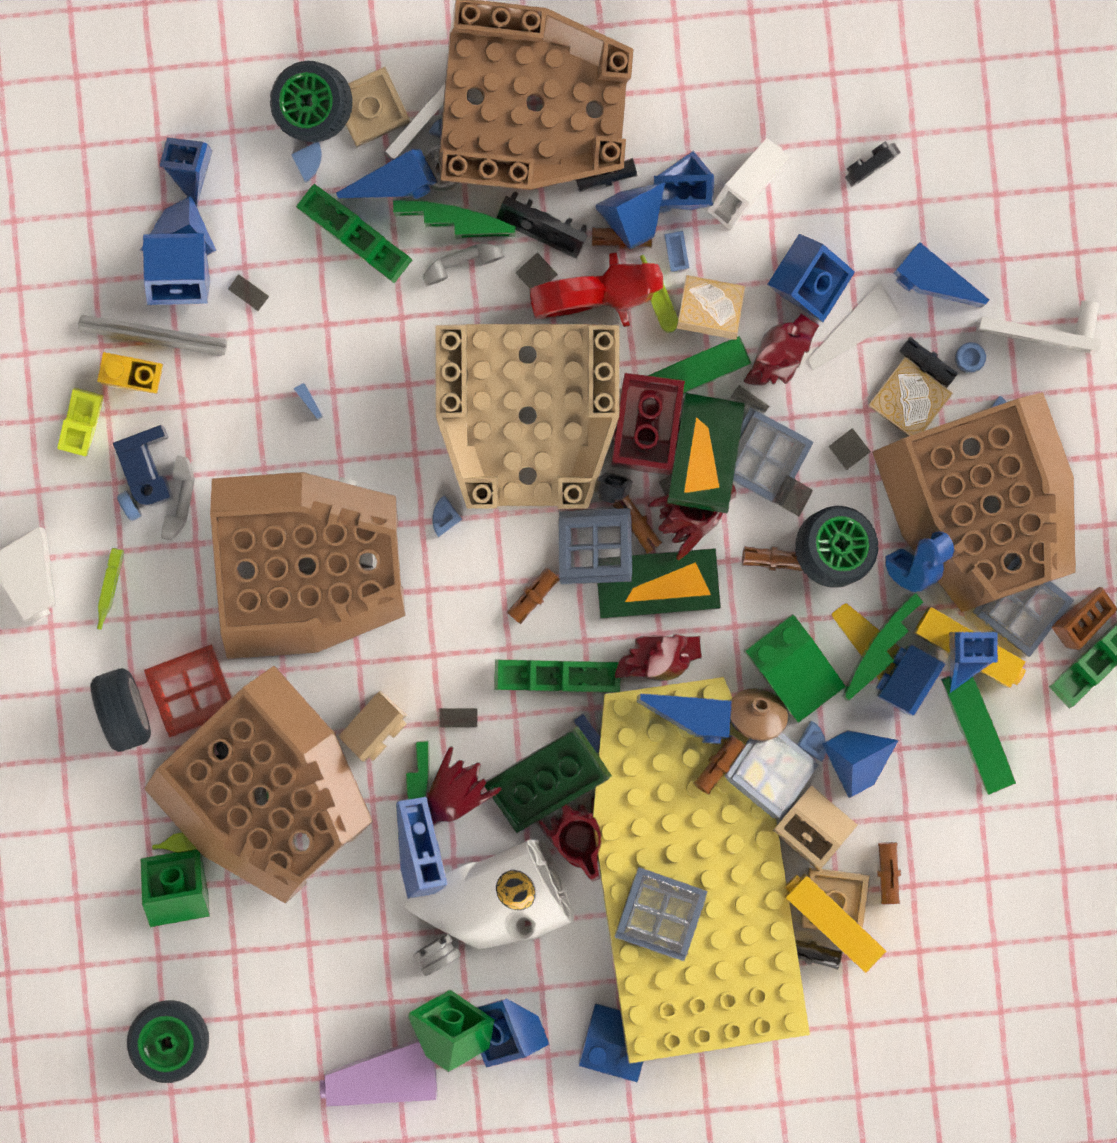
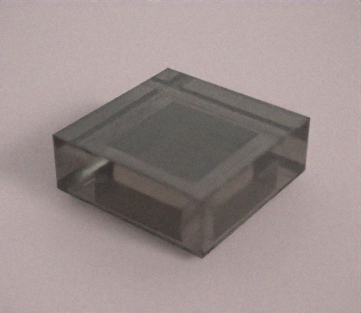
[515,252,558,289]
[828,428,871,470]
[772,475,813,517]

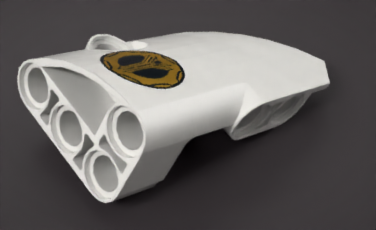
[405,840,574,949]

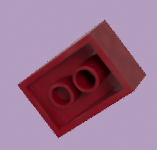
[611,373,685,475]

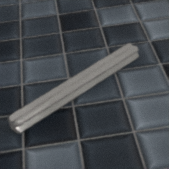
[78,315,227,356]

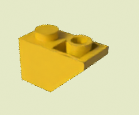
[97,352,163,394]

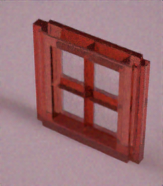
[144,644,232,738]

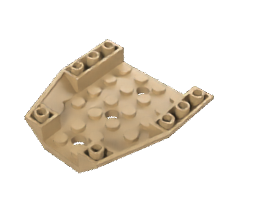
[435,324,619,509]

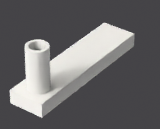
[383,83,483,160]
[976,300,1101,354]

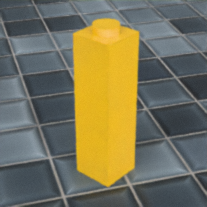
[913,607,1026,688]
[784,873,887,973]

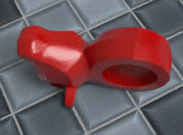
[529,252,663,327]

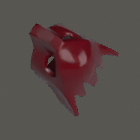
[743,313,820,386]
[648,484,736,561]
[615,634,702,681]
[427,746,502,827]
[536,794,602,882]

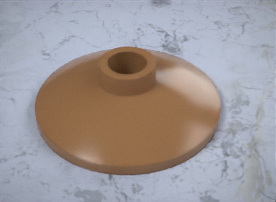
[730,688,788,741]

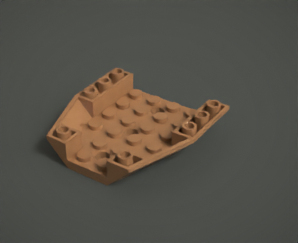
[439,0,634,190]
[872,392,1076,612]
[210,472,406,659]
[144,666,373,903]

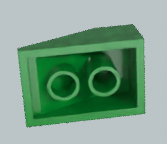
[743,614,846,723]

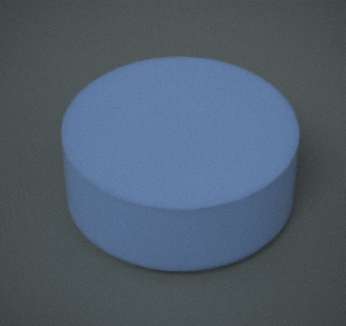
[955,342,986,373]
[117,490,142,521]

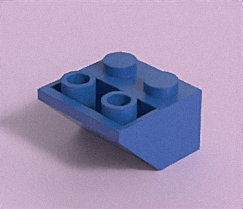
[143,233,210,305]

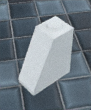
[707,138,790,230]
[0,527,55,623]

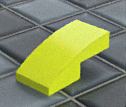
[57,388,104,456]

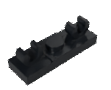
[496,192,587,259]

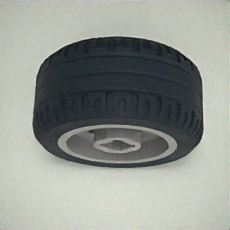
[90,668,151,752]

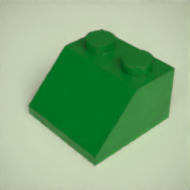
[140,849,210,927]
[408,990,494,1072]

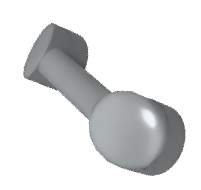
[423,244,505,286]
[161,456,195,540]

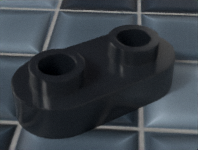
[845,141,901,187]
[594,473,633,503]

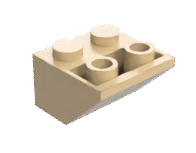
[338,691,407,762]
[773,786,858,871]

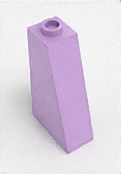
[320,1039,437,1107]

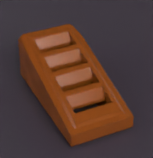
[1051,587,1117,650]

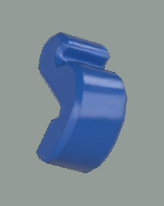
[885,531,954,592]

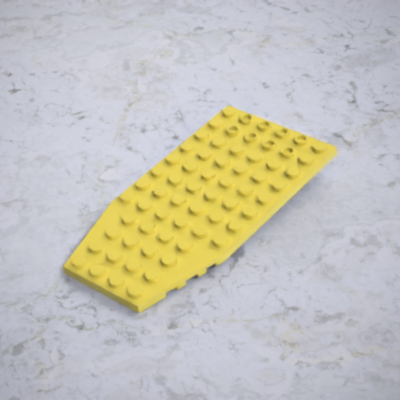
[593,677,810,1063]

